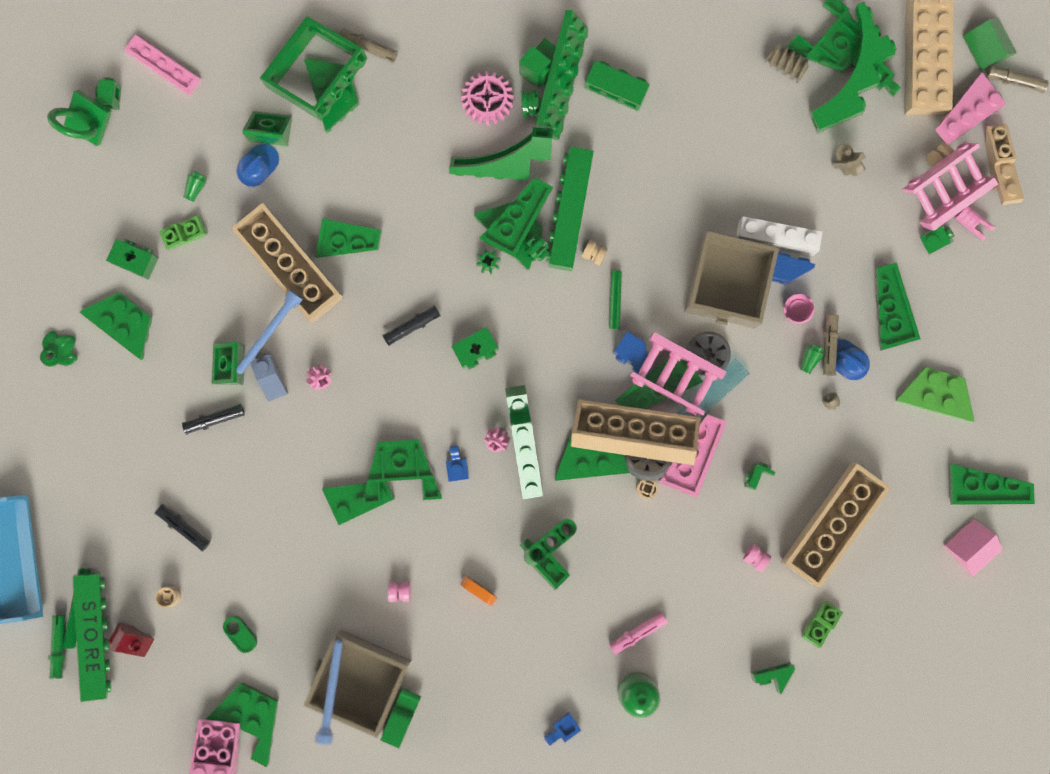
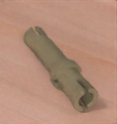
[339,28,398,63]
[986,65,1049,93]
[823,314,840,376]

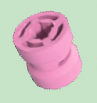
[743,544,772,572]
[388,581,411,602]

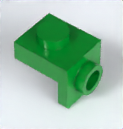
[920,224,955,254]
[744,462,775,490]

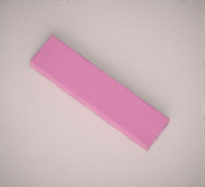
[124,34,201,96]

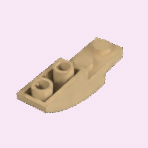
[986,124,1024,205]

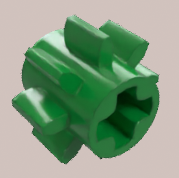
[524,236,549,261]
[476,249,501,275]

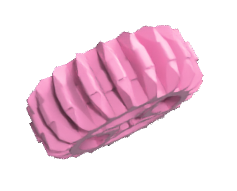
[460,71,514,126]

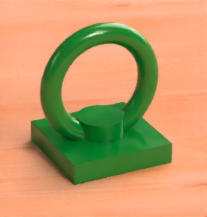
[47,90,112,146]

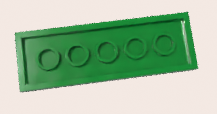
[536,10,588,140]

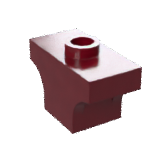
[108,623,155,657]

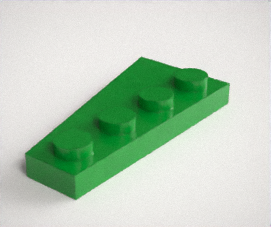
[479,177,553,258]
[875,262,921,351]
[614,357,703,409]
[949,464,1035,505]

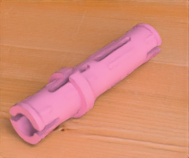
[609,612,668,655]

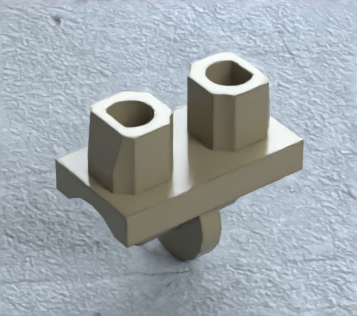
[832,144,866,176]

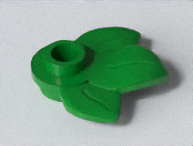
[40,331,78,367]

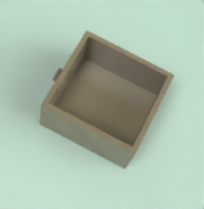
[684,231,779,329]
[303,630,412,738]

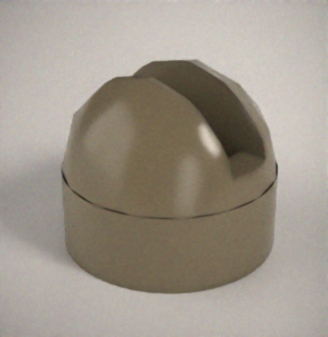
[822,392,840,410]

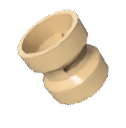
[926,143,954,167]
[581,240,608,266]
[636,480,658,499]
[155,586,181,608]

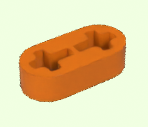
[460,576,498,606]

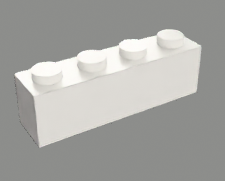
[736,216,822,256]

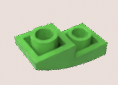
[159,215,207,250]
[801,601,843,648]

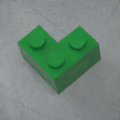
[519,38,556,89]

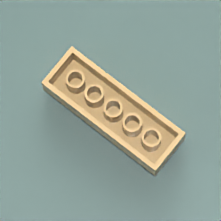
[905,0,954,116]
[231,203,343,324]
[571,399,701,465]
[781,463,891,589]

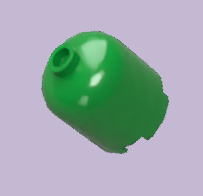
[617,672,660,718]

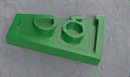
[315,218,382,258]
[322,482,394,526]

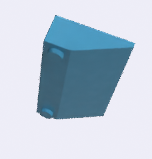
[0,495,43,624]

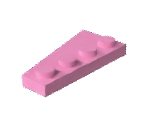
[935,72,1006,145]
[659,414,727,498]

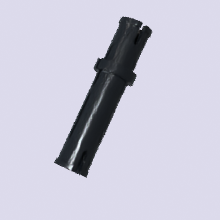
[382,305,441,346]
[182,404,245,435]
[154,504,211,552]

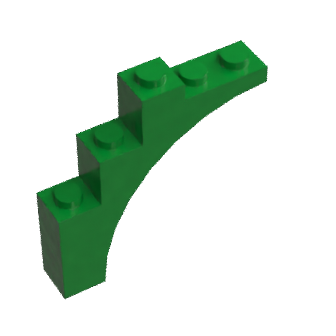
[810,2,897,134]

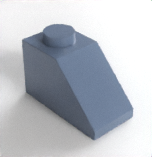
[250,355,288,401]

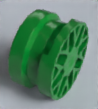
[521,90,539,119]

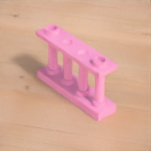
[903,142,998,231]
[629,332,726,417]

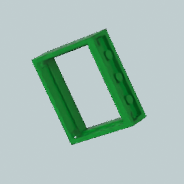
[260,16,368,121]

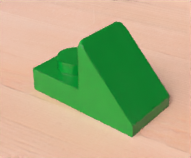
[750,662,795,695]

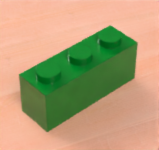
[585,61,650,112]

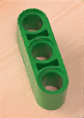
[524,519,577,566]

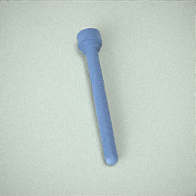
[236,290,303,374]
[315,639,343,744]

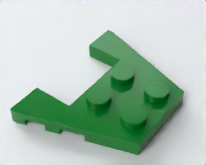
[787,0,860,73]
[361,439,442,505]
[195,682,279,767]

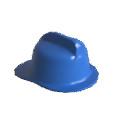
[237,144,279,187]
[836,339,870,380]

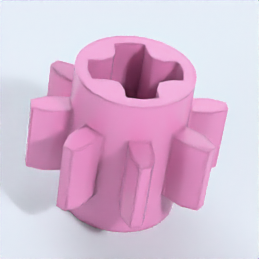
[306,364,332,390]
[484,427,511,452]

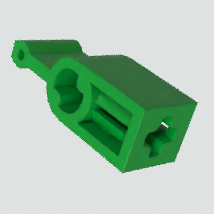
[380,688,422,749]

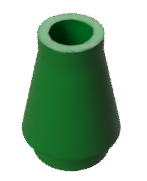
[183,171,207,202]
[799,343,824,374]

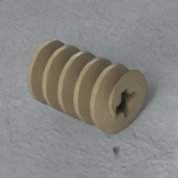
[764,42,809,83]

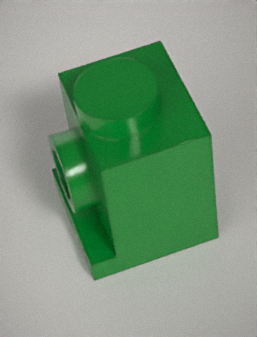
[94,77,121,110]

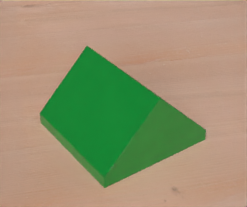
[963,19,1017,71]
[242,111,292,146]
[212,342,245,385]

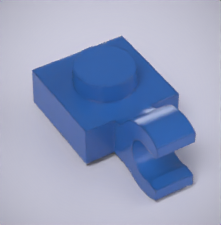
[446,446,469,482]
[544,712,582,746]

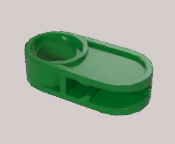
[223,616,257,653]

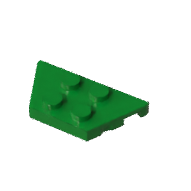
[304,59,359,133]
[474,201,543,271]
[79,292,153,360]
[555,438,630,481]

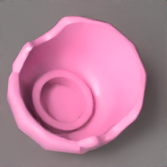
[783,293,815,324]

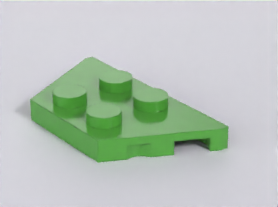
[896,367,974,422]

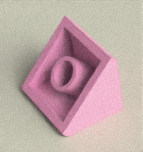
[944,519,1002,577]

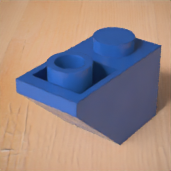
[772,252,815,285]
[613,331,651,374]

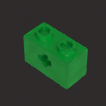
[106,238,159,280]
[451,327,499,370]

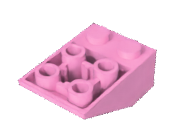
[189,719,240,774]

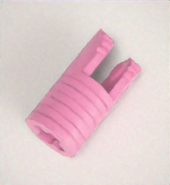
[954,206,995,241]

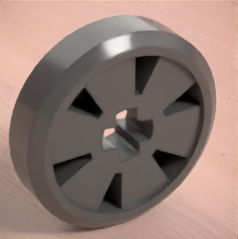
[686,332,731,376]
[625,455,670,481]

